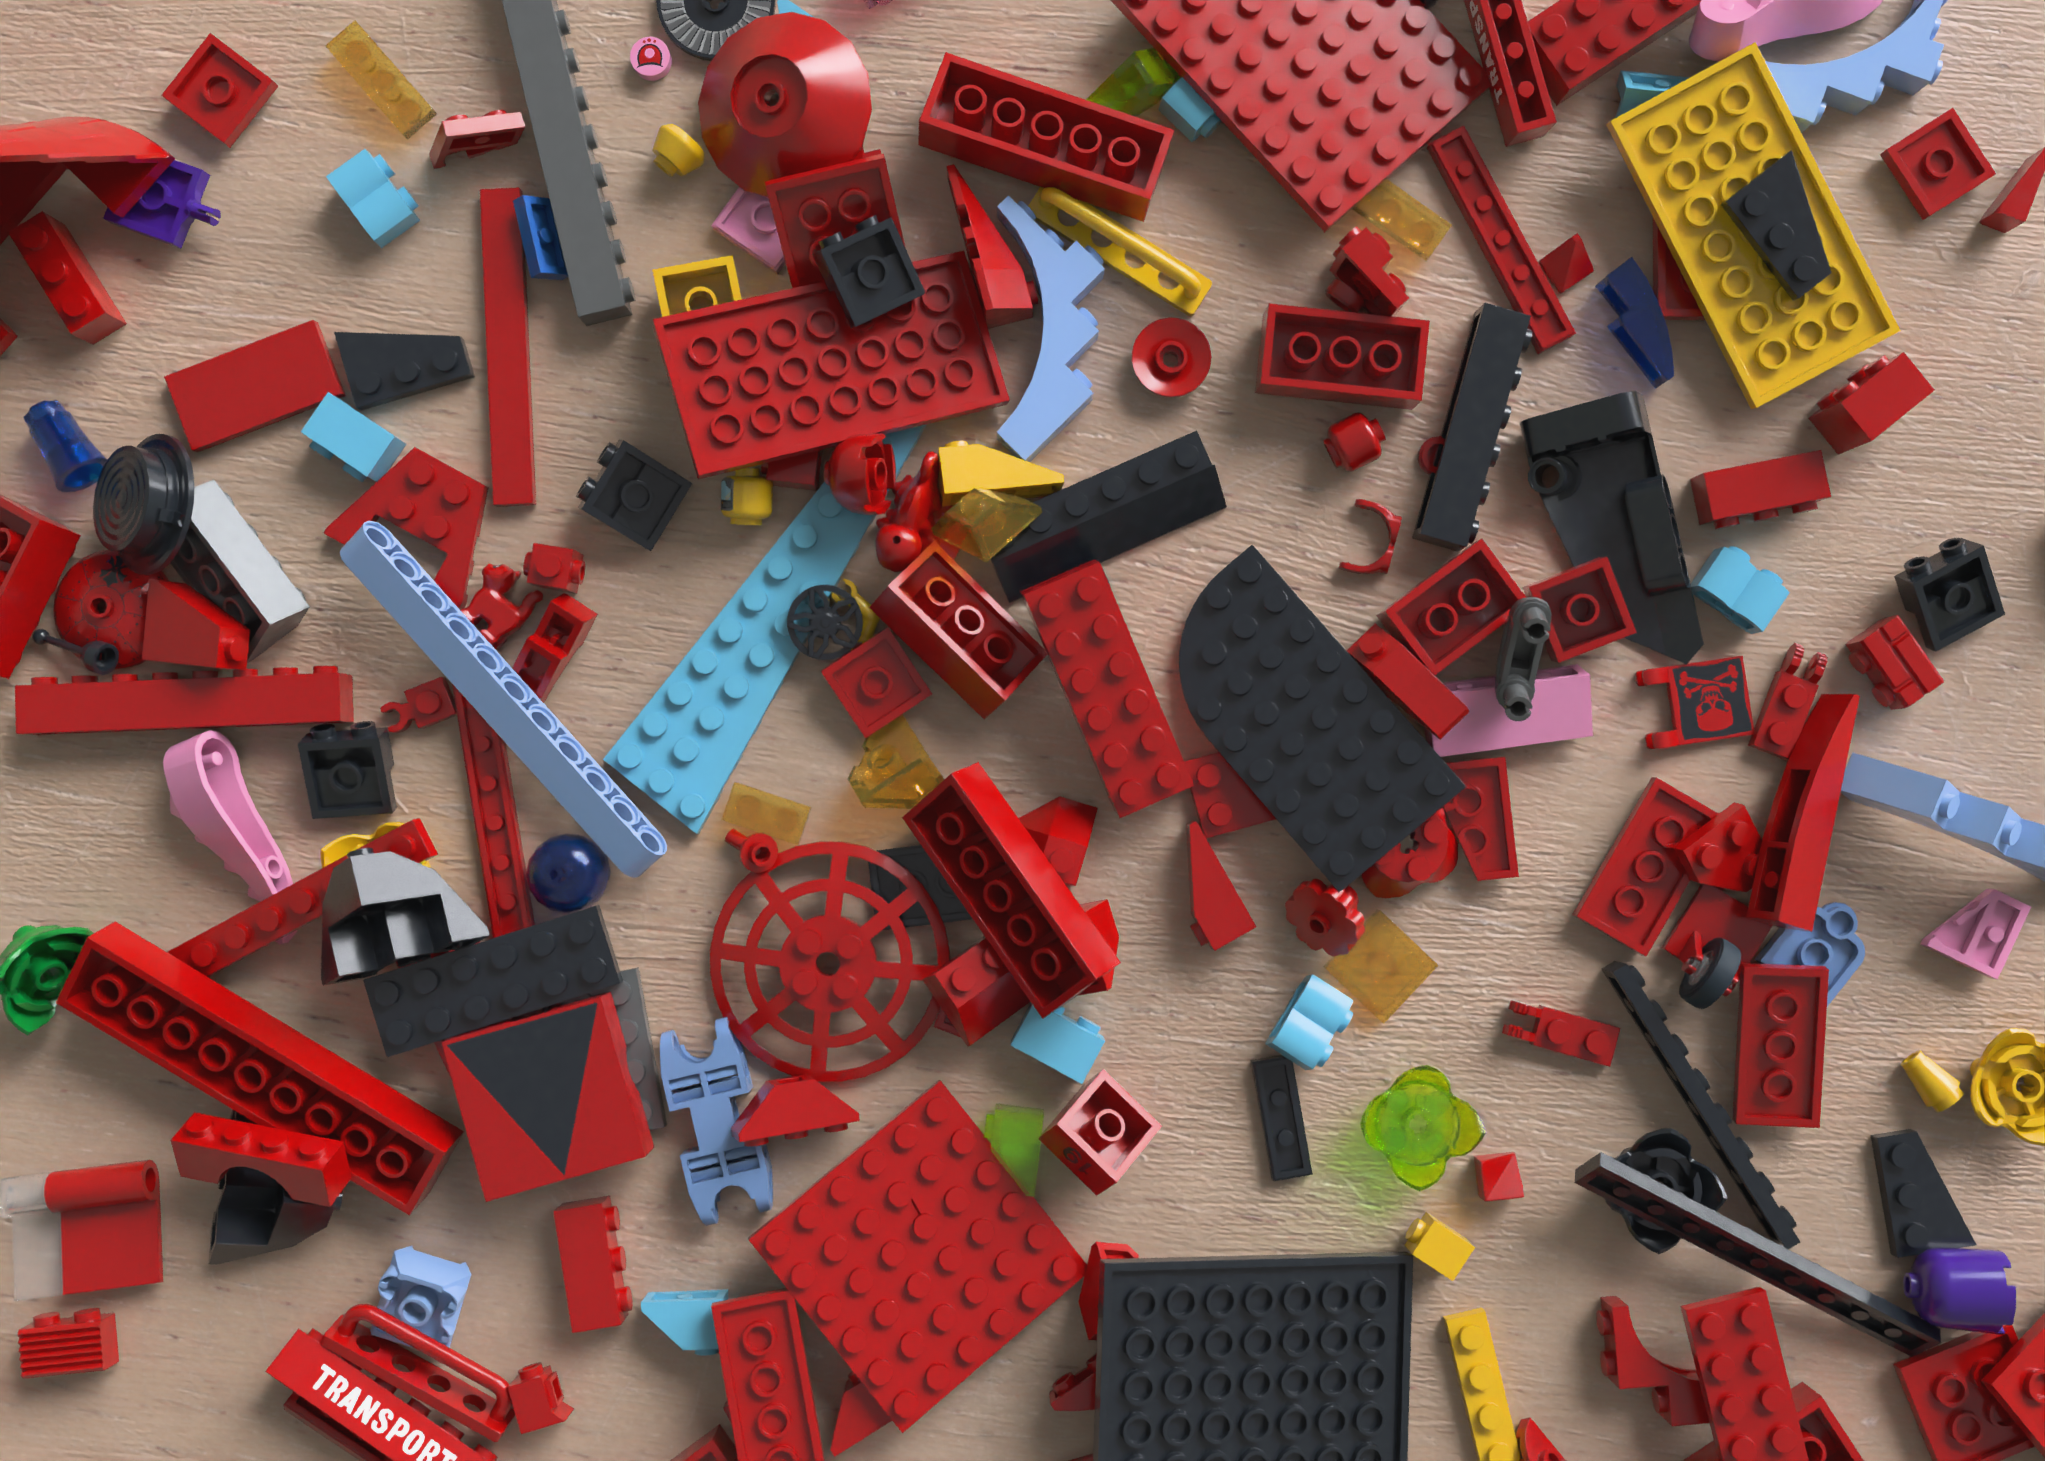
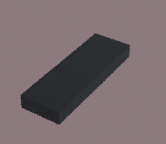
[1251,1055,1313,1181]

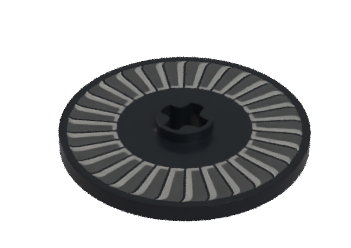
[656,0,776,61]

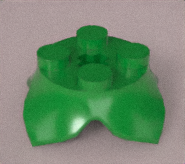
[0,925,94,1036]

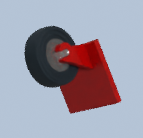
[1662,884,1773,1009]

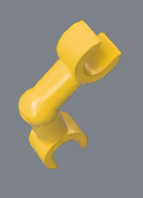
[831,579,880,651]

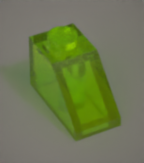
[1086,48,1181,117]
[984,1103,1044,1197]

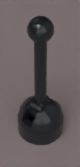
[32,629,119,675]

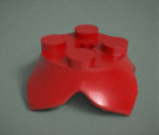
[1362,807,1458,898]

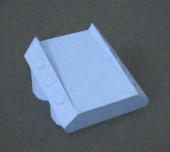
[370,1246,471,1348]

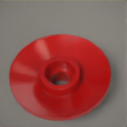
[1132,317,1212,397]

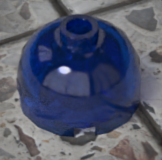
[526,833,611,914]

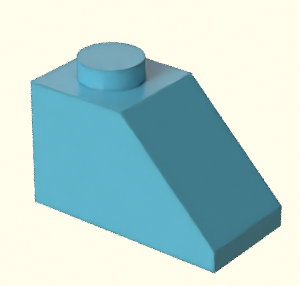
[641,1289,729,1356]

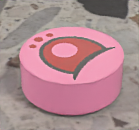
[630,37,672,81]

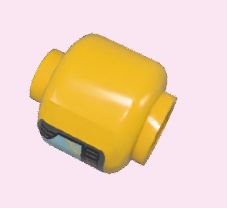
[721,468,773,525]

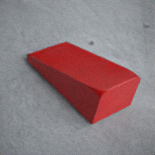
[1979,147,2045,233]

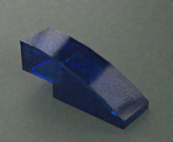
[1595,257,1674,389]

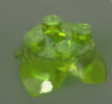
[1360,1065,1486,1191]

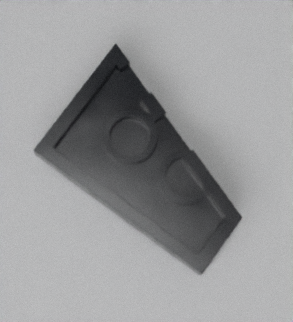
[1870,1129,1977,1258]

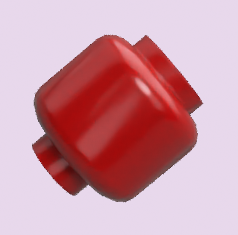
[1323,412,1386,472]

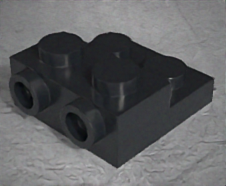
[812,215,926,328]
[576,439,693,551]
[1894,538,2005,652]
[297,721,397,819]

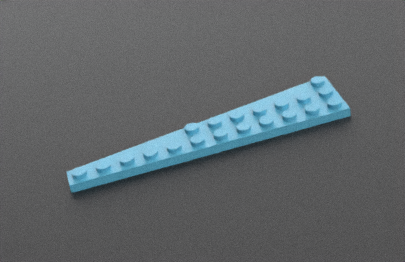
[603,424,927,834]

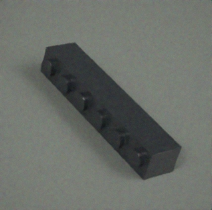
[1412,303,1532,552]

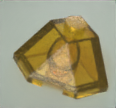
[931,488,1042,562]
[848,714,945,809]

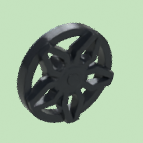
[787,584,863,660]

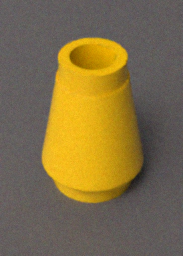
[1900,1050,1964,1112]

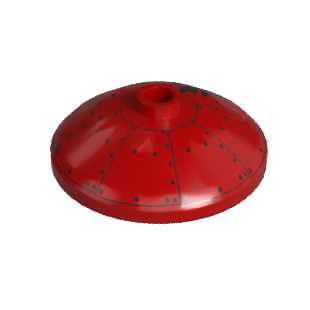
[53,550,169,669]

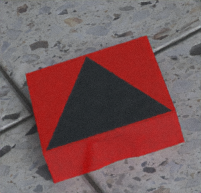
[441,991,654,1202]

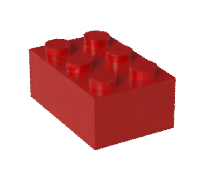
[1376,539,1526,676]

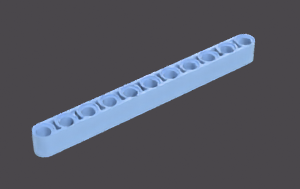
[340,521,667,878]

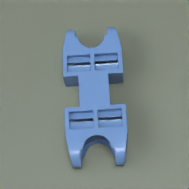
[660,1017,773,1226]

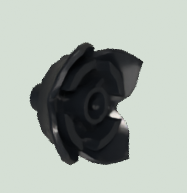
[1604,1128,1728,1254]

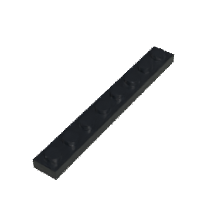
[1602,961,1800,1250]

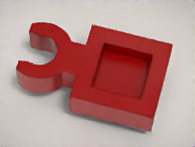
[380,677,457,733]

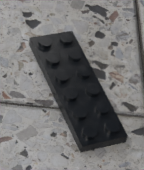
[363,905,623,1057]

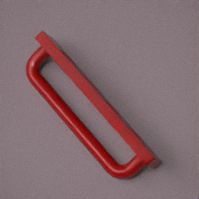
[320,1304,515,1442]

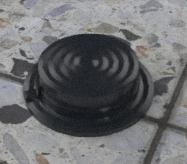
[93,434,194,575]

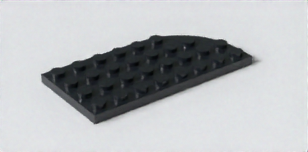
[1179,545,1466,892]

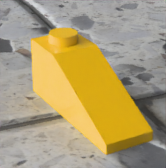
[937,441,1064,506]

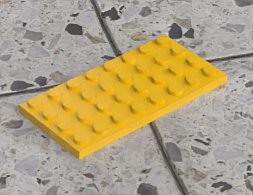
[1606,42,1901,409]

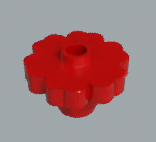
[1285,878,1365,957]

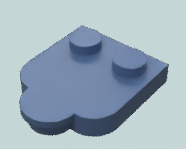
[1755,902,1865,1007]

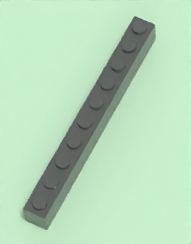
[502,0,636,326]

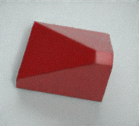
[1538,233,1594,294]

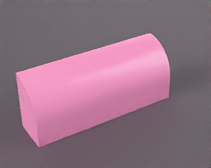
[1424,664,1593,757]

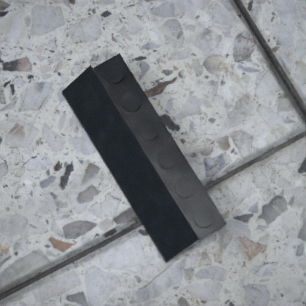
[977,430,1227,603]

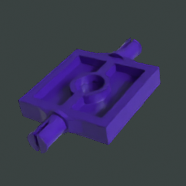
[103,160,221,249]

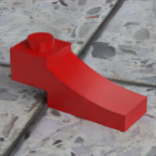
[512,593,598,703]

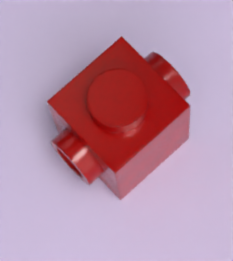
[523,543,586,594]

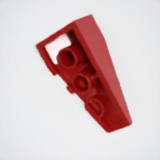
[946,164,1038,329]

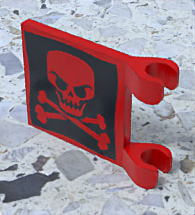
[1635,656,1755,749]

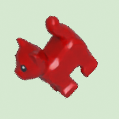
[460,564,544,649]

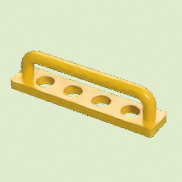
[1028,187,1212,317]

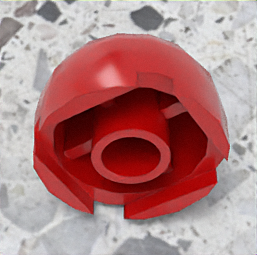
[824,434,896,515]

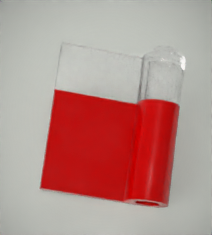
[0,1159,163,1301]

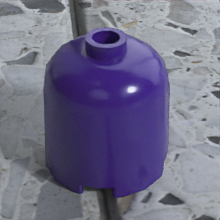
[1903,1248,2016,1335]

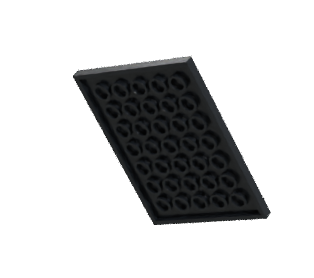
[1093,1251,1413,1461]

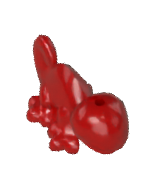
[875,451,955,572]

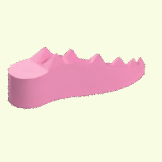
[1689,0,1883,61]
[163,730,297,944]

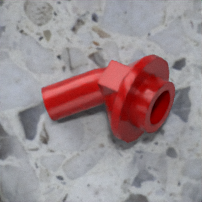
[725,828,778,873]

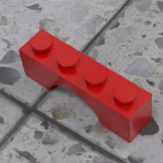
[170,1112,351,1207]

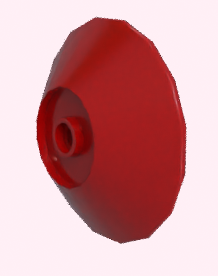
[698,12,872,197]

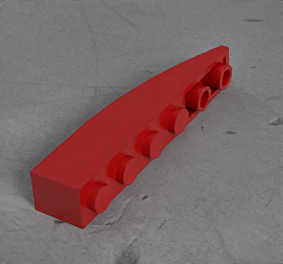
[1746,694,1860,932]

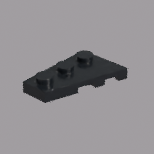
[1721,150,1831,300]
[334,332,475,411]

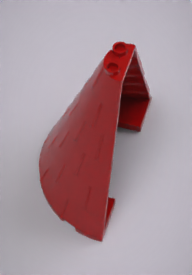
[0,117,175,356]

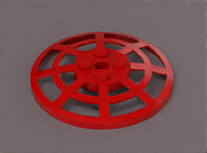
[710,841,950,1082]

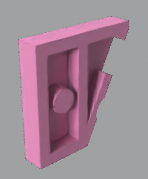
[1920,889,2031,979]

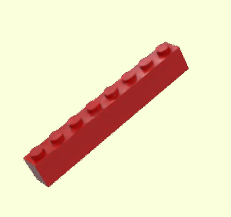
[15,666,354,735]

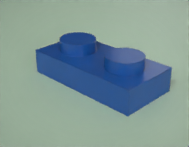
[513,195,568,280]

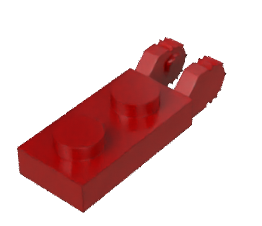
[1748,642,1828,760]
[1502,1000,1621,1067]

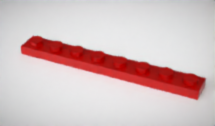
[167,818,438,977]

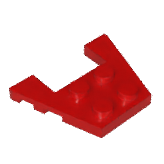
[324,447,489,609]

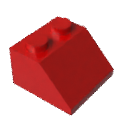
[923,936,1030,1047]

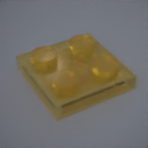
[1323,909,1439,1024]

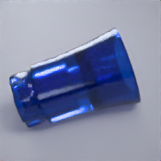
[23,400,108,492]

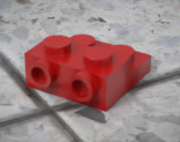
[1329,226,1409,317]

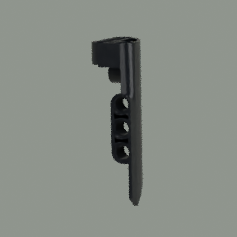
[1519,391,1704,665]

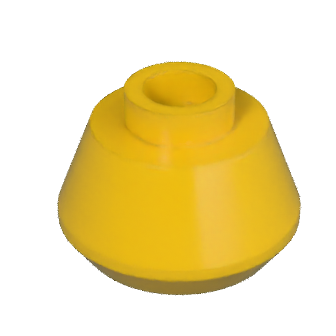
[652,124,705,177]

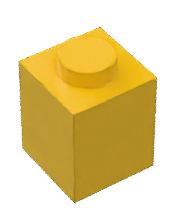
[1404,1212,1475,1281]

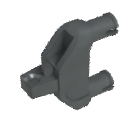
[1495,597,1552,721]

